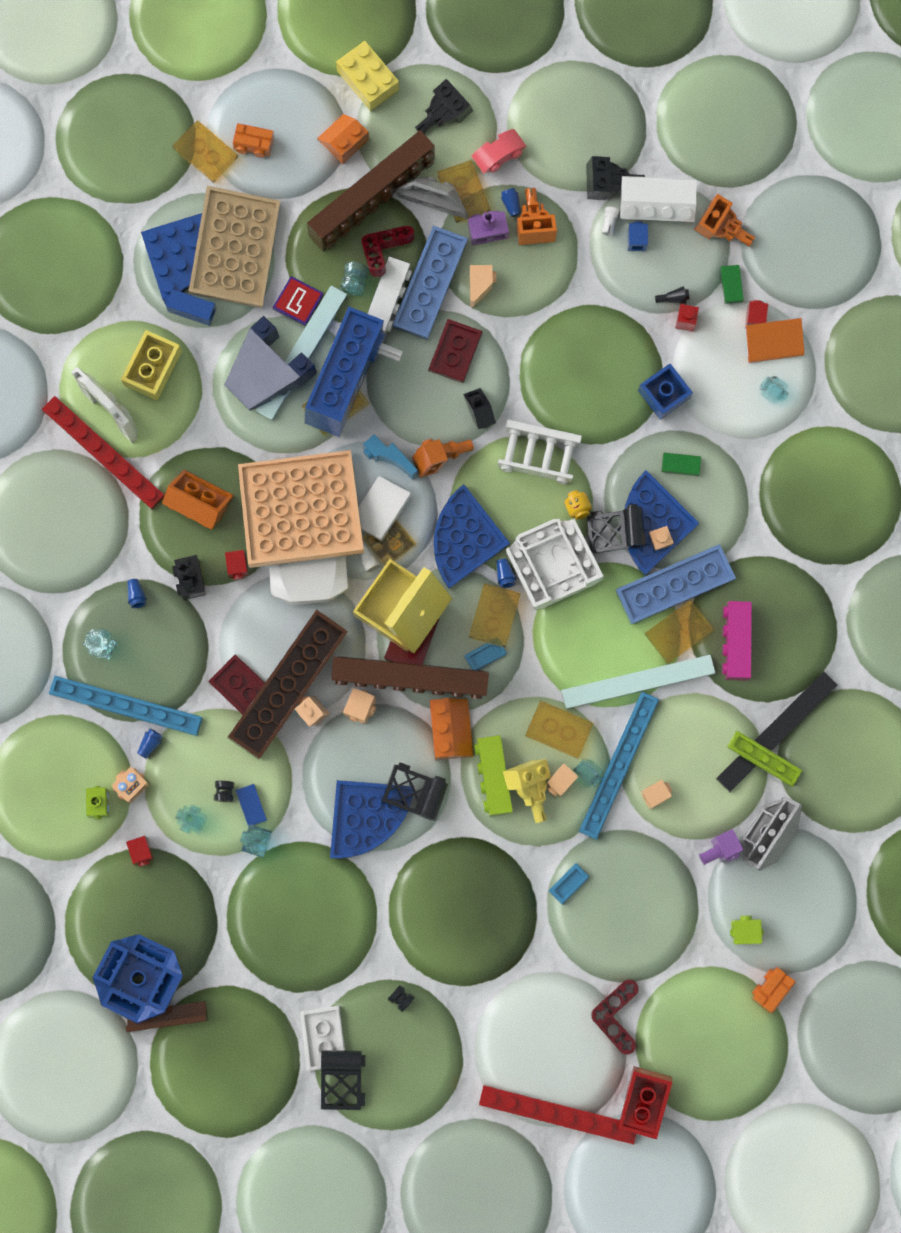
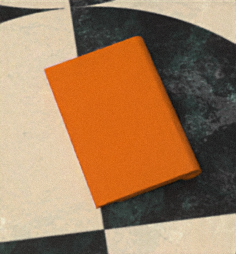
[746,318,805,363]

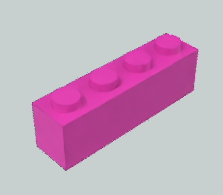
[722,601,752,681]

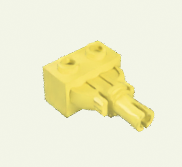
[503,759,551,823]

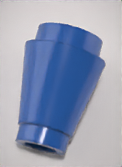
[501,188,521,217]
[496,559,516,588]
[127,579,147,609]
[137,728,163,759]

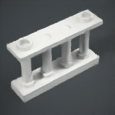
[498,420,582,484]

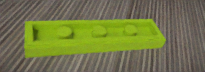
[727,731,802,787]

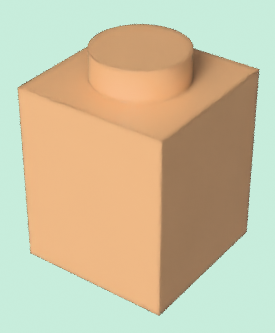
[640,780,672,810]

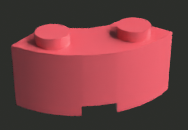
[471,129,526,173]

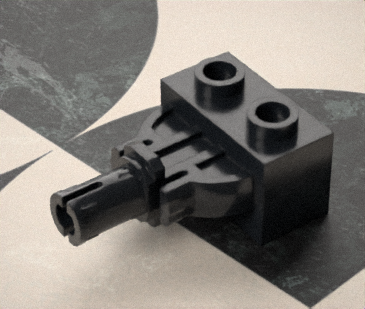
[415,79,473,134]
[586,156,645,200]
[172,555,206,600]

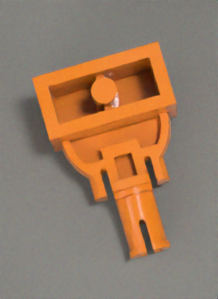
[516,188,557,245]
[694,193,755,247]
[412,439,474,478]

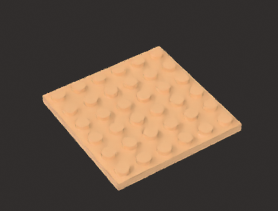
[238,450,364,568]

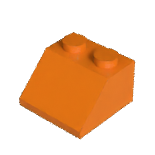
[317,114,369,164]

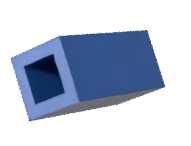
[165,289,216,326]

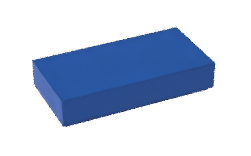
[236,784,267,827]

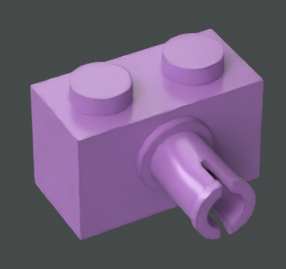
[468,211,509,246]
[699,829,743,865]

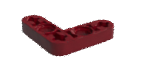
[361,226,415,277]
[591,980,638,1054]

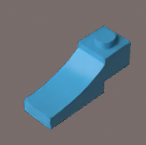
[363,434,418,480]

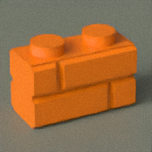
[232,123,274,158]
[751,967,796,1014]

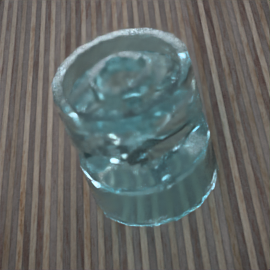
[340,262,369,296]

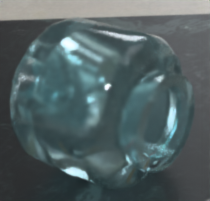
[760,376,789,404]
[573,759,602,788]

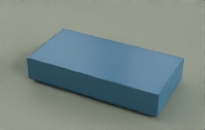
[464,637,507,670]
[549,863,589,905]

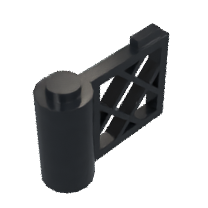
[587,504,646,554]
[381,762,448,821]
[321,1050,366,1110]

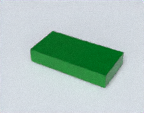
[720,265,744,304]
[661,452,701,476]

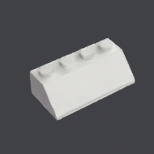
[619,176,697,222]

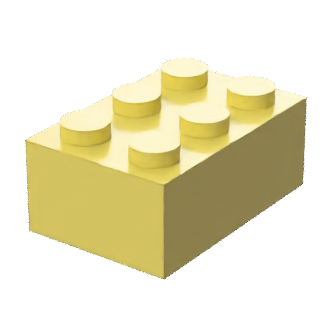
[336,41,399,111]
[121,330,182,401]

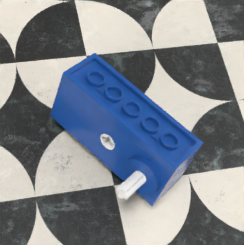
[304,306,403,437]

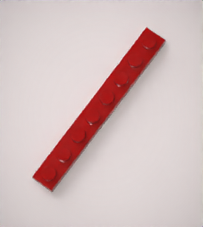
[42,396,164,510]
[479,1085,636,1145]

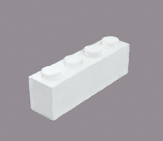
[368,257,412,334]

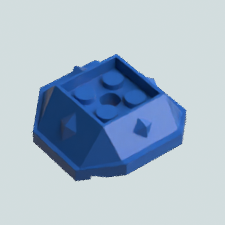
[92,934,183,1024]

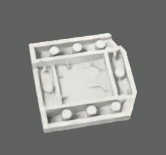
[71,367,138,443]
[506,519,604,610]
[269,556,348,605]

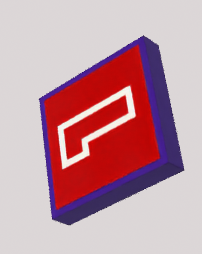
[273,276,324,326]

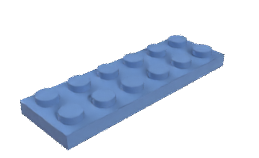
[393,225,468,340]
[615,544,736,625]

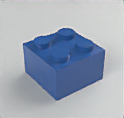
[638,364,693,420]

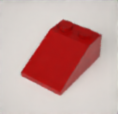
[618,1066,673,1140]

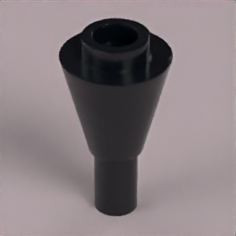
[655,286,690,304]

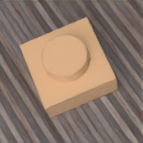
[649,526,674,551]

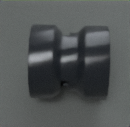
[214,781,234,802]
[388,985,415,1012]

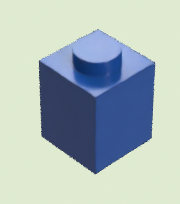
[628,221,648,251]

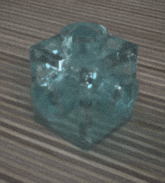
[82,628,118,659]
[175,804,208,834]
[240,825,272,858]

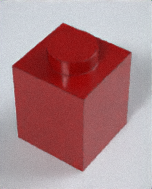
[745,300,768,328]
[675,304,699,332]
[225,550,248,580]
[126,835,154,867]

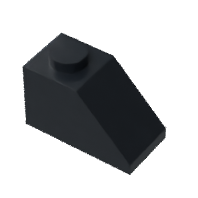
[463,388,496,430]

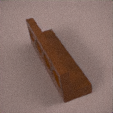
[126,1001,208,1032]

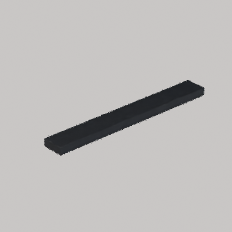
[716,672,837,793]

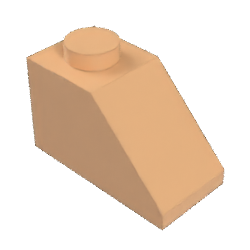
[470,265,496,307]
[547,763,578,797]

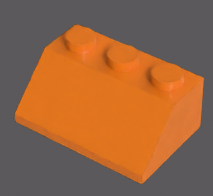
[162,470,234,530]
[430,698,473,760]

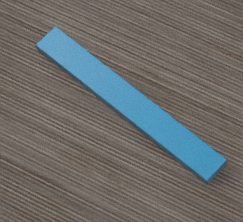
[49,676,203,736]
[579,692,659,840]

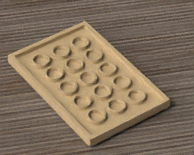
[188,186,280,308]

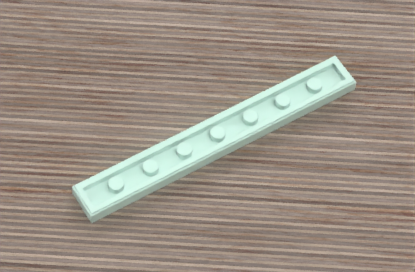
[255,286,347,421]
[561,655,715,709]

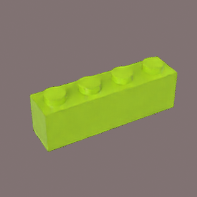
[474,735,513,817]

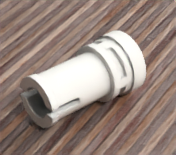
[602,207,620,236]
[359,543,380,573]

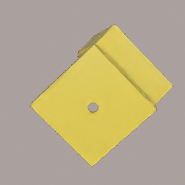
[353,559,452,653]

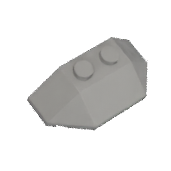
[396,177,468,219]
[741,796,802,871]

